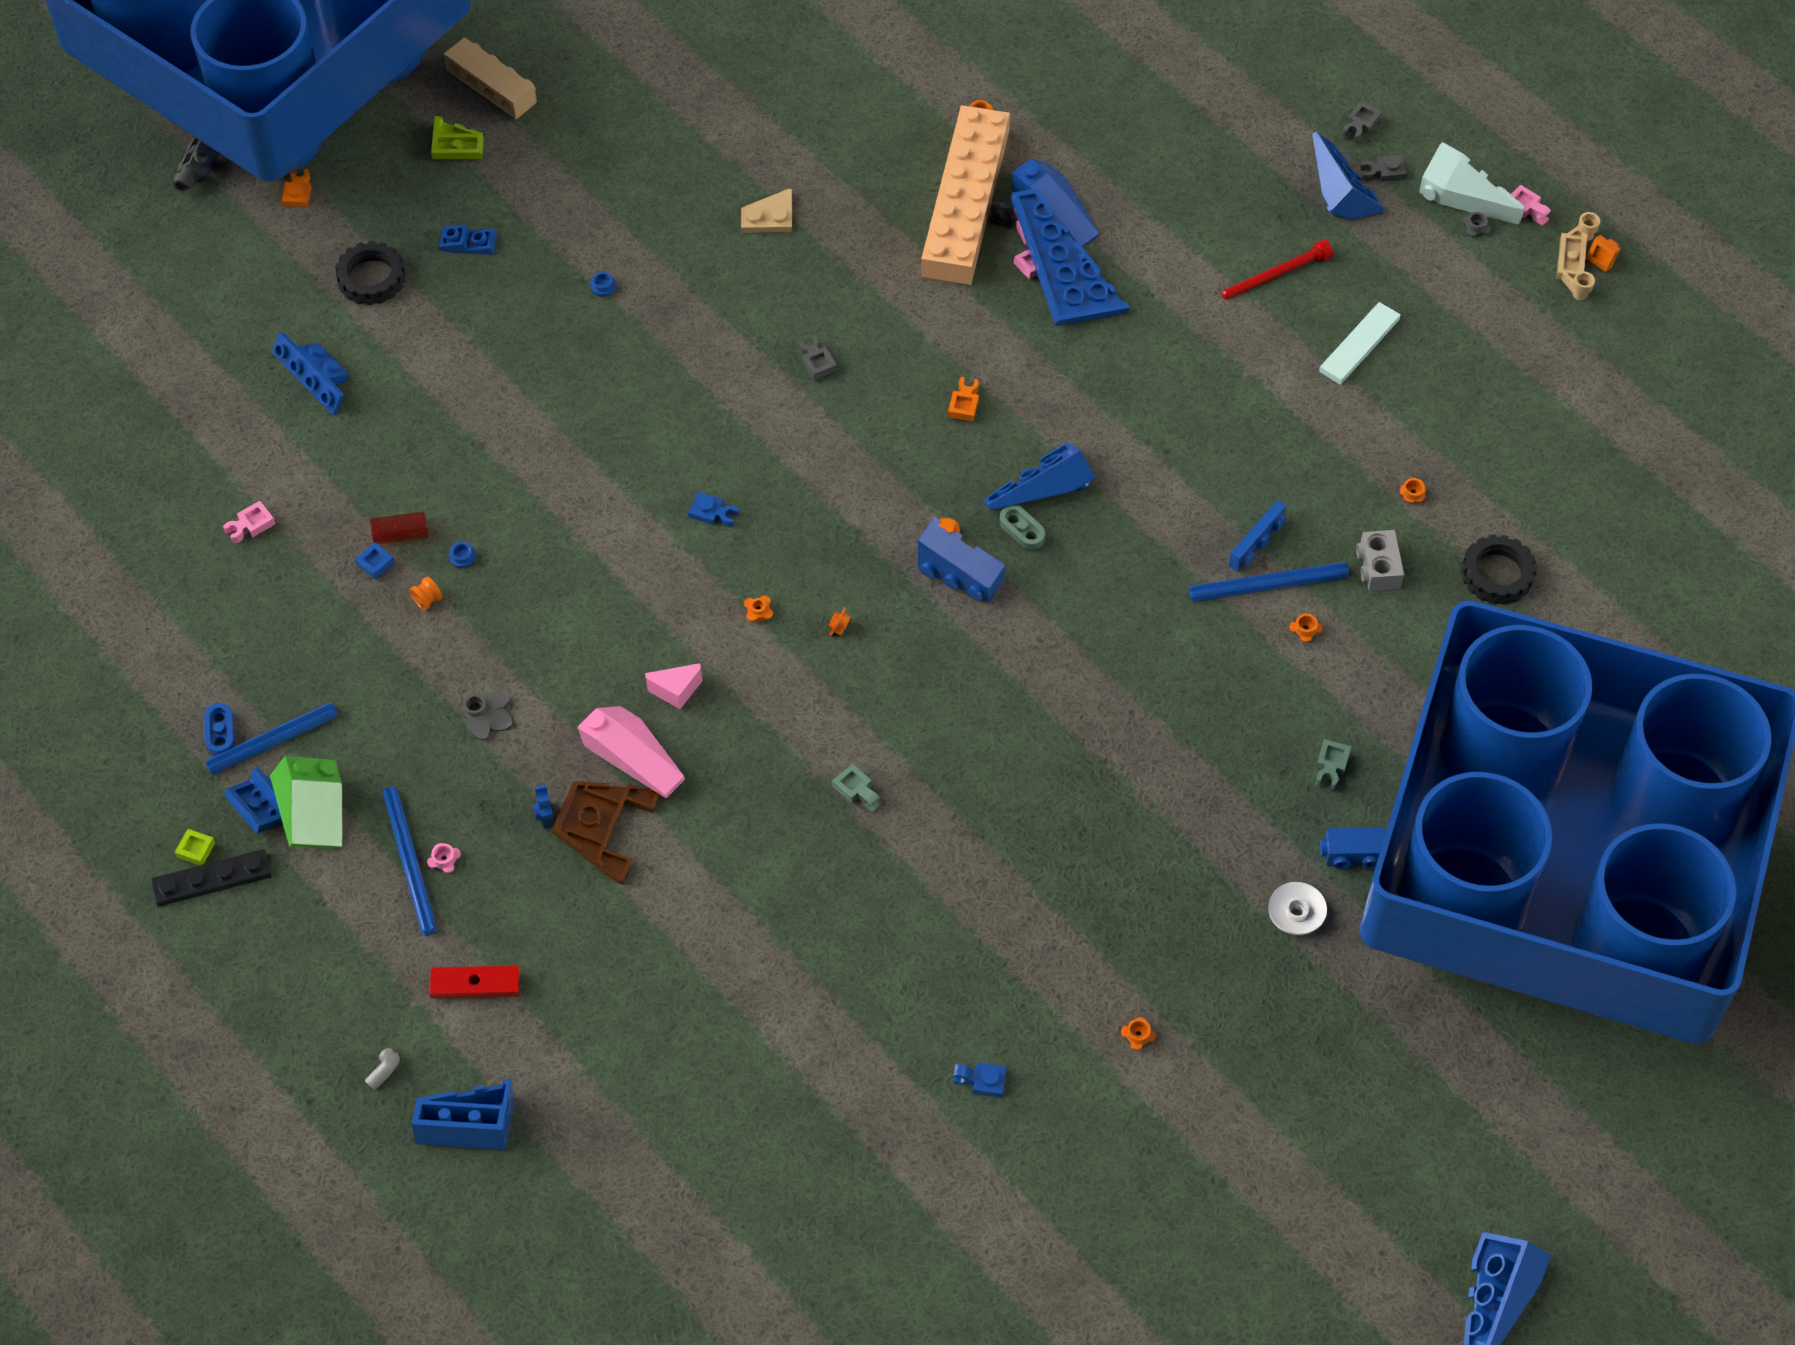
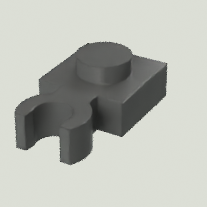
[1342,101,1382,143]
[1360,154,1407,182]
[798,335,837,380]

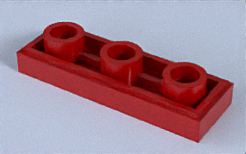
[430,965,520,999]

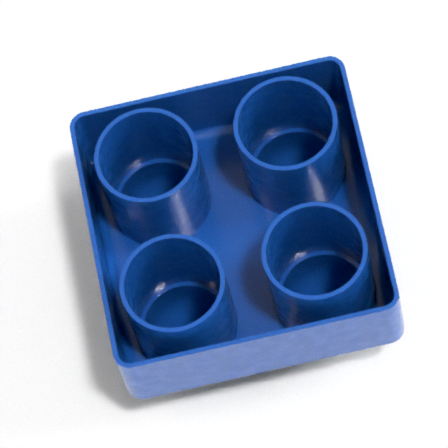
[45,0,471,182]
[1359,601,1795,1044]

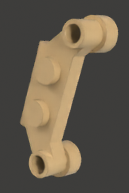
[1556,212,1600,300]

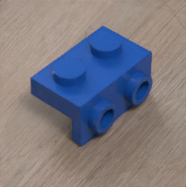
[225,767,283,834]

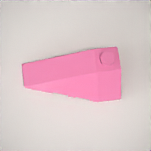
[577,706,685,798]

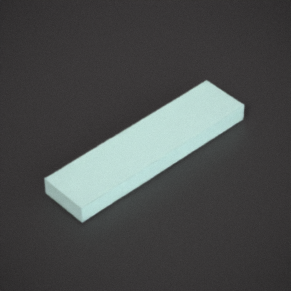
[1319,302,1400,385]

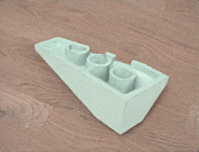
[1419,142,1525,224]

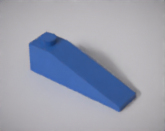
[1312,131,1385,220]
[1012,159,1099,247]
[983,442,1095,510]
[1464,1232,1551,1345]

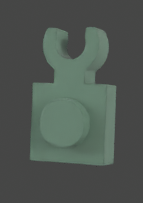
[1316,739,1351,790]

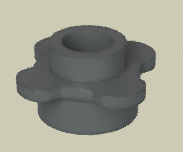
[1462,212,1491,237]

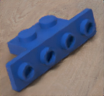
[272,332,349,414]

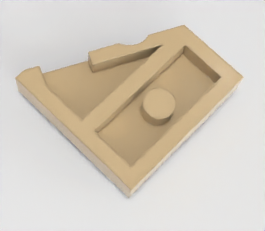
[741,189,792,233]

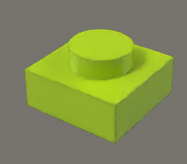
[175,829,215,866]

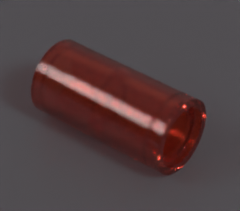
[370,511,428,545]

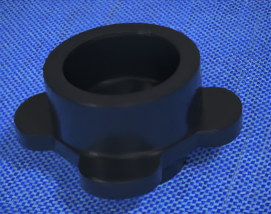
[989,202,1015,228]

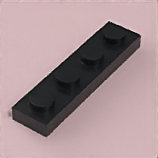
[151,849,271,907]

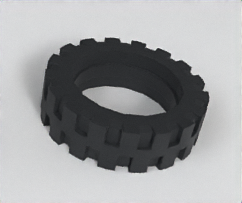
[335,241,406,305]
[1461,535,1537,605]

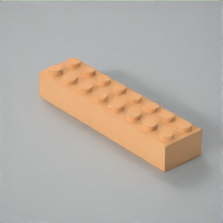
[921,105,1010,285]

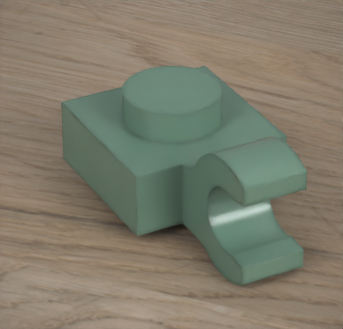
[832,764,880,813]

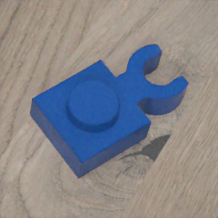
[688,492,739,527]
[532,784,555,829]

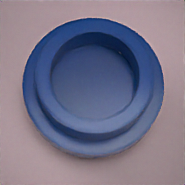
[590,272,616,296]
[449,542,476,568]

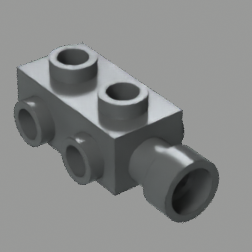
[172,137,220,194]

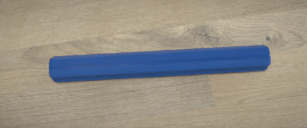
[206,702,338,774]

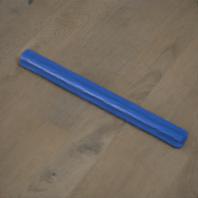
[1189,562,1349,601]
[382,786,437,936]

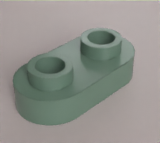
[1000,505,1045,550]

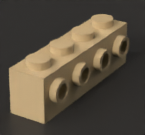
[444,37,537,119]

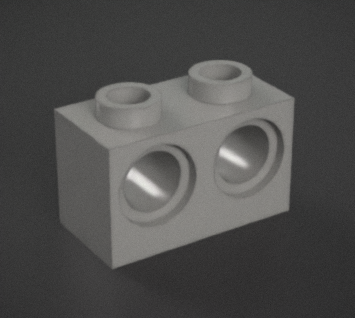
[1356,530,1404,591]

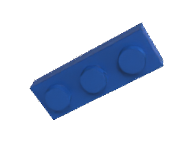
[1229,500,1286,572]

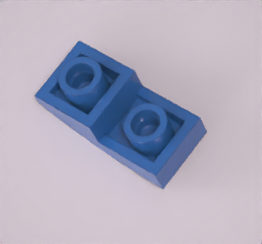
[439,224,497,255]

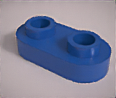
[204,703,235,756]

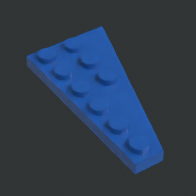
[1011,189,1130,326]

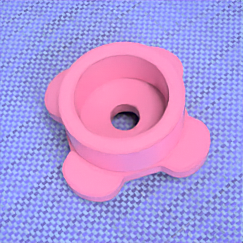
[427,843,461,873]

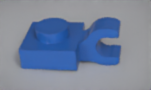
[953,1062,1006,1098]

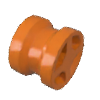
[409,576,443,611]

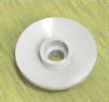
[1268,882,1327,935]

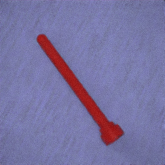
[1222,239,1334,299]

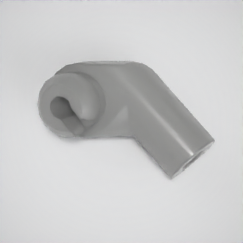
[365,1048,400,1090]

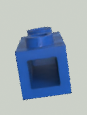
[1320,828,1385,869]

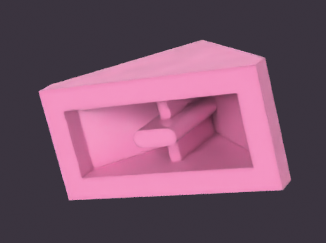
[645,663,702,709]

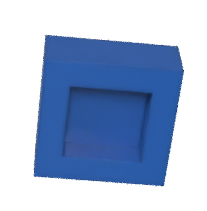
[355,542,395,580]

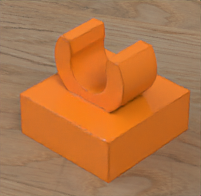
[1586,235,1621,272]

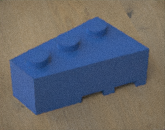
[918,517,1005,603]
[412,1079,514,1150]

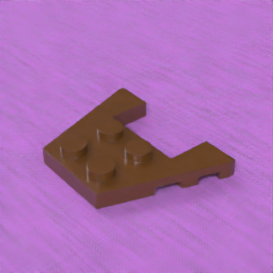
[552,781,660,885]

